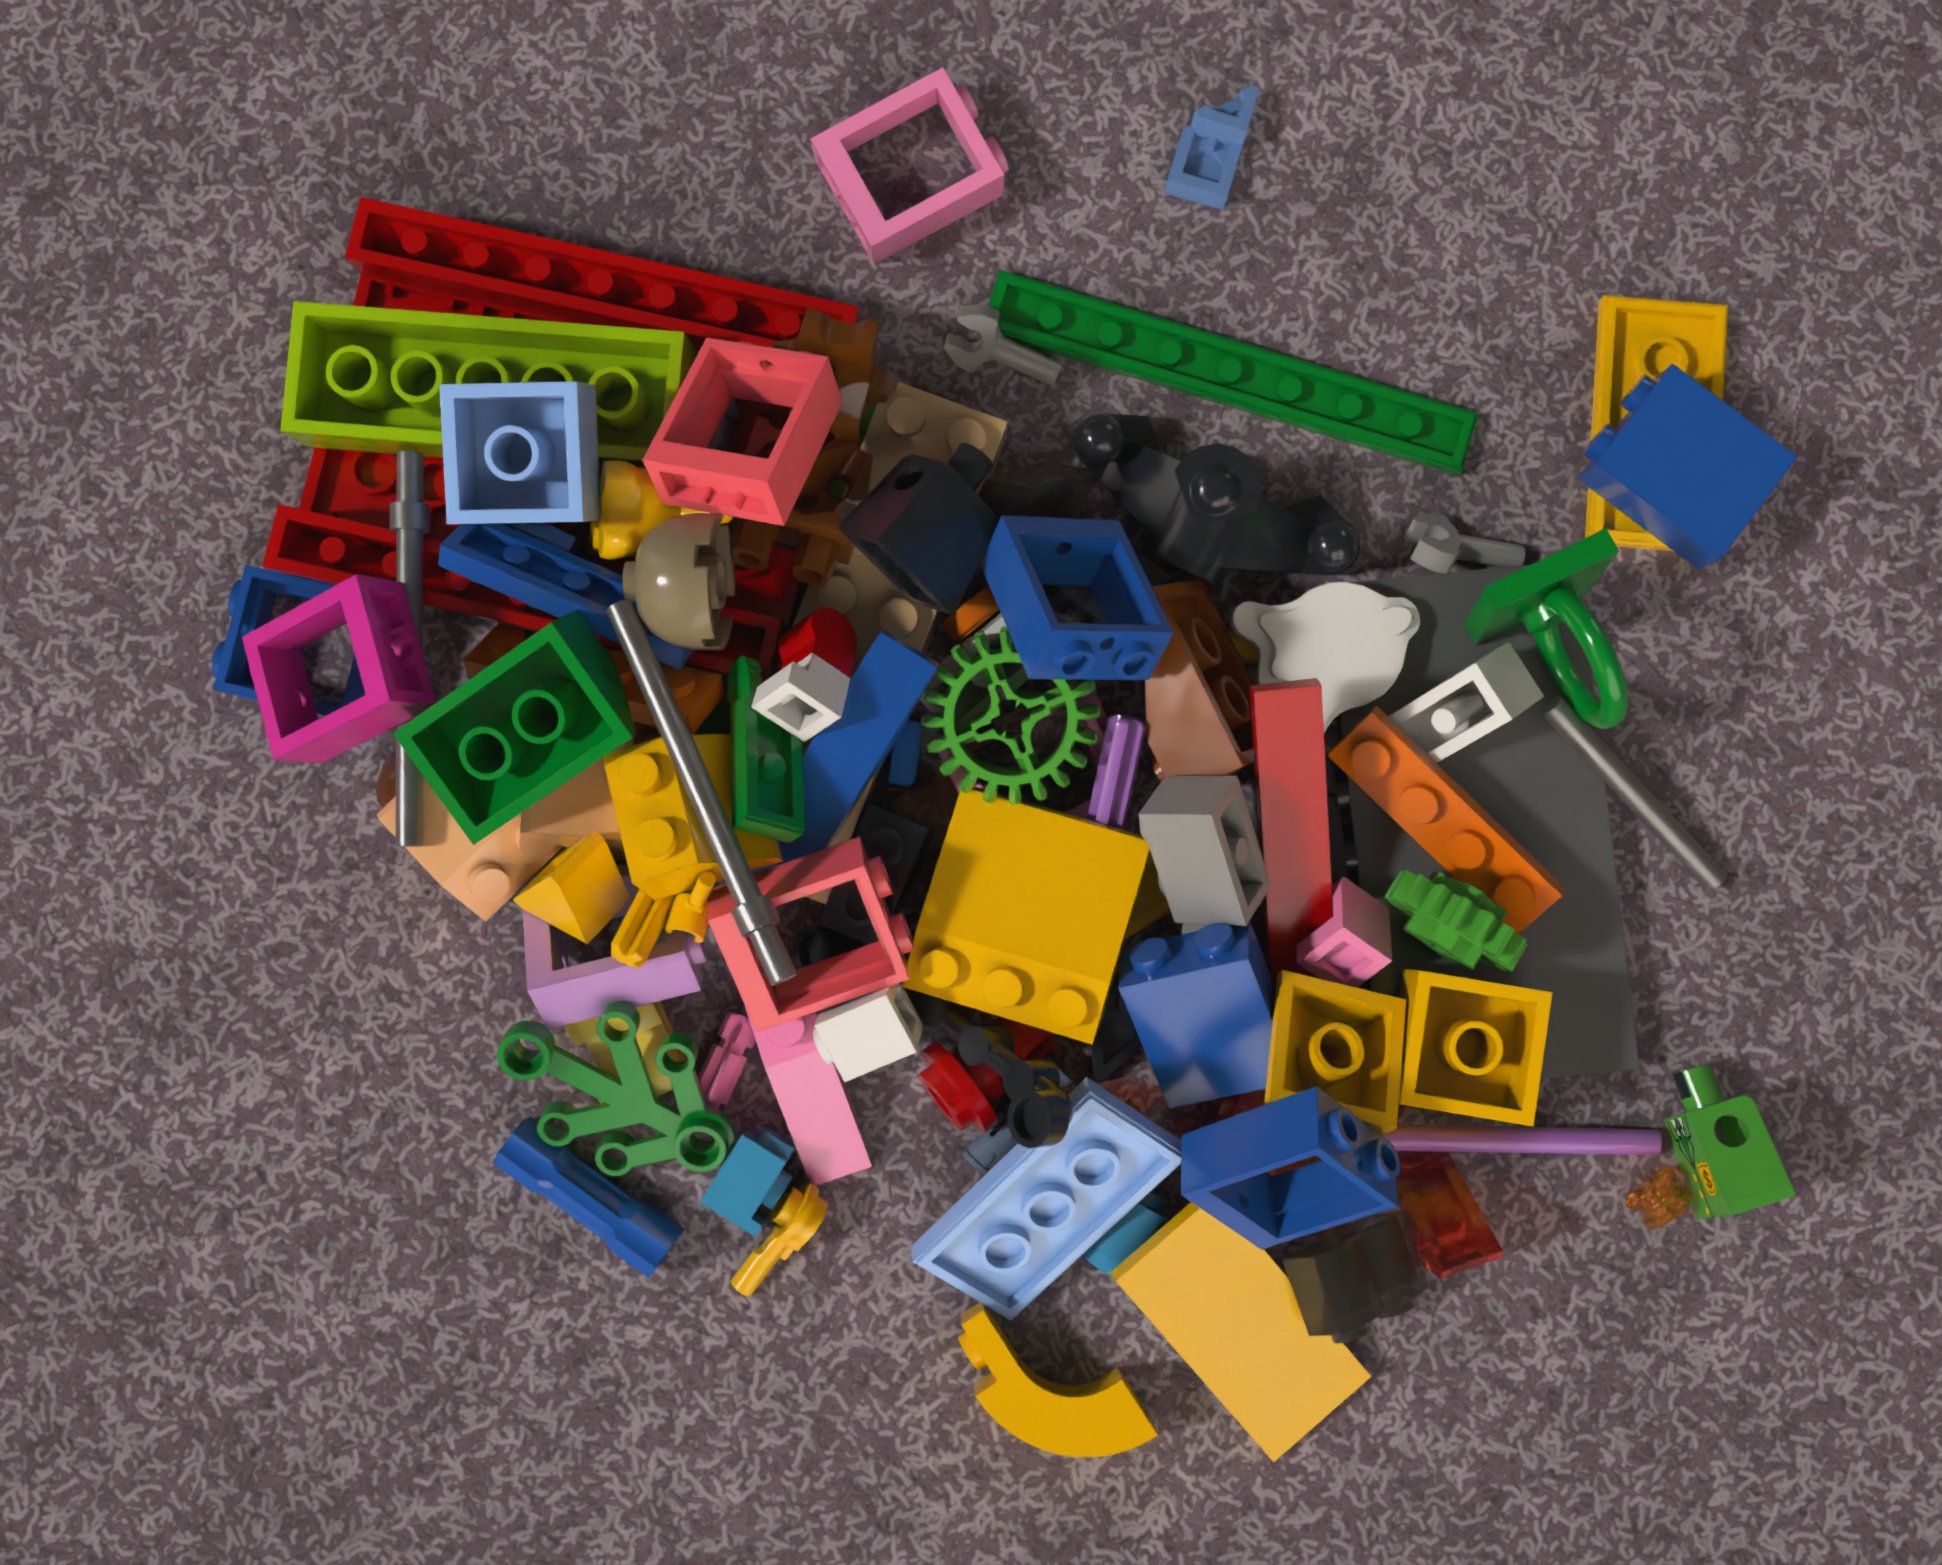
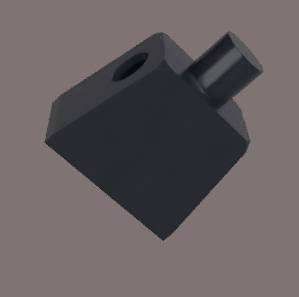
[838,442,998,615]

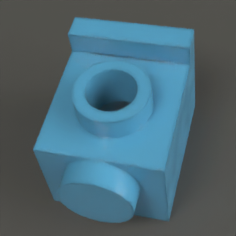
[700,1127,796,1237]

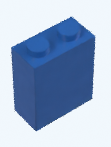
[1577,364,1798,570]
[1118,921,1276,1108]

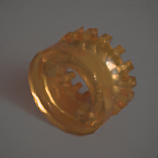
[1625,1166,1693,1230]

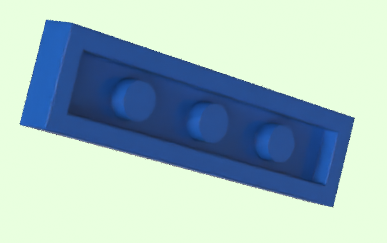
[438,523,695,670]

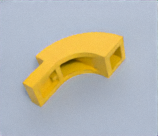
[958,1302,1158,1457]

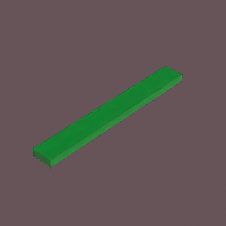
[988,270,1479,476]

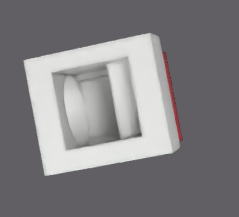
[751,607,857,742]

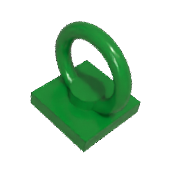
[1463,528,1628,729]

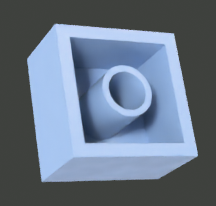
[439,381,601,524]

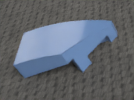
[1164,85,1260,210]

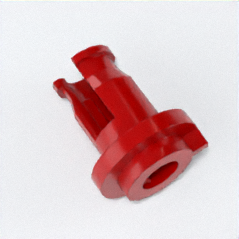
[918,1017,1060,1134]

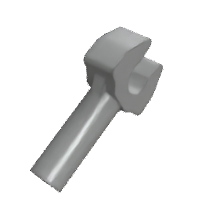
[944,304,1062,386]
[1404,513,1525,574]

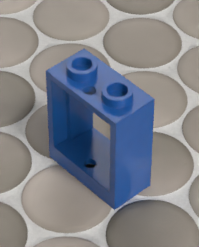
[980,515,1174,680]
[212,565,395,717]
[1181,1086,1400,1250]

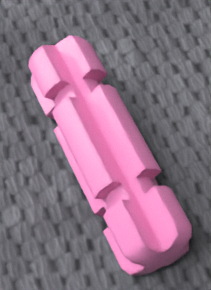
[693,1012,756,1136]

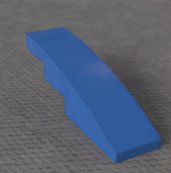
[752,629,941,901]

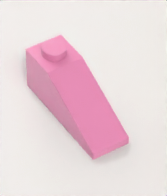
[745,1006,872,1186]

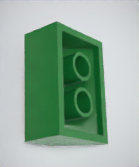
[393,610,636,845]

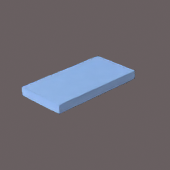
[911,1077,1182,1321]

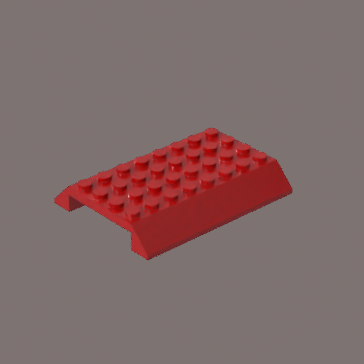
[262,197,859,683]

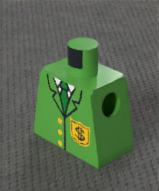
[1664,1063,1796,1219]

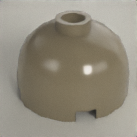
[623,513,735,650]

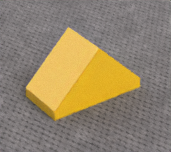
[513,830,631,945]

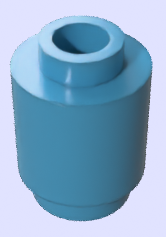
[1082,1189,1170,1277]

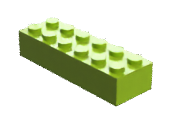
[280,301,697,471]

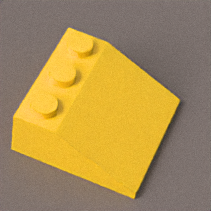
[902,787,1150,1045]

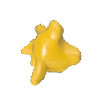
[587,460,733,560]

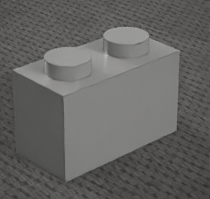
[1138,776,1271,926]

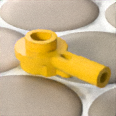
[731,1182,828,1297]

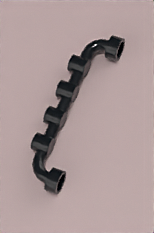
[794,925,1074,1148]

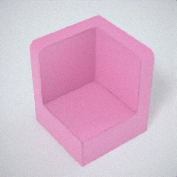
[1297,877,1392,988]

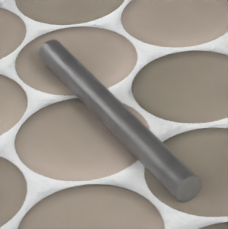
[1540,696,1727,891]

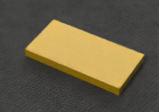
[1585,295,1728,551]
[1110,1202,1372,1462]

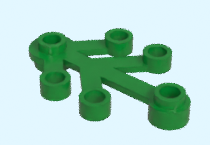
[497,1001,736,1176]

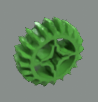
[921,626,1100,805]

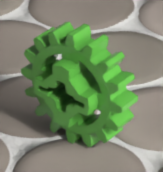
[1384,869,1528,972]

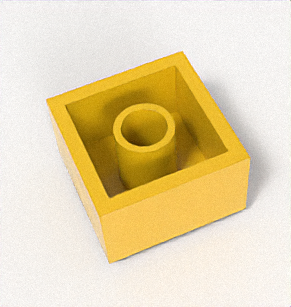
[1399,969,1553,1127]

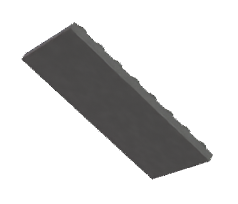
[1336,565,1640,1079]

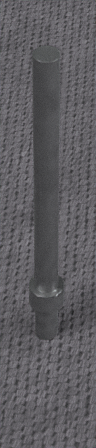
[390,450,430,847]
[606,599,797,986]

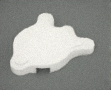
[1231,582,1420,733]

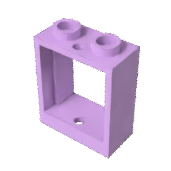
[522,864,708,1029]

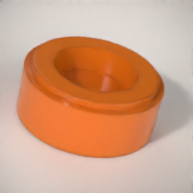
[941,586,1000,643]

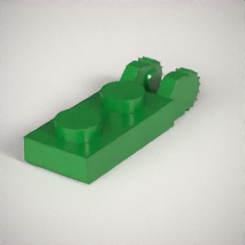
[727,655,805,843]

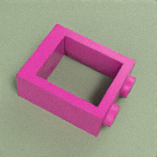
[242,574,436,763]

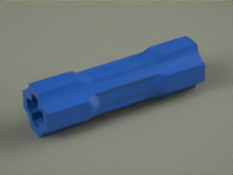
[493,1116,684,1278]

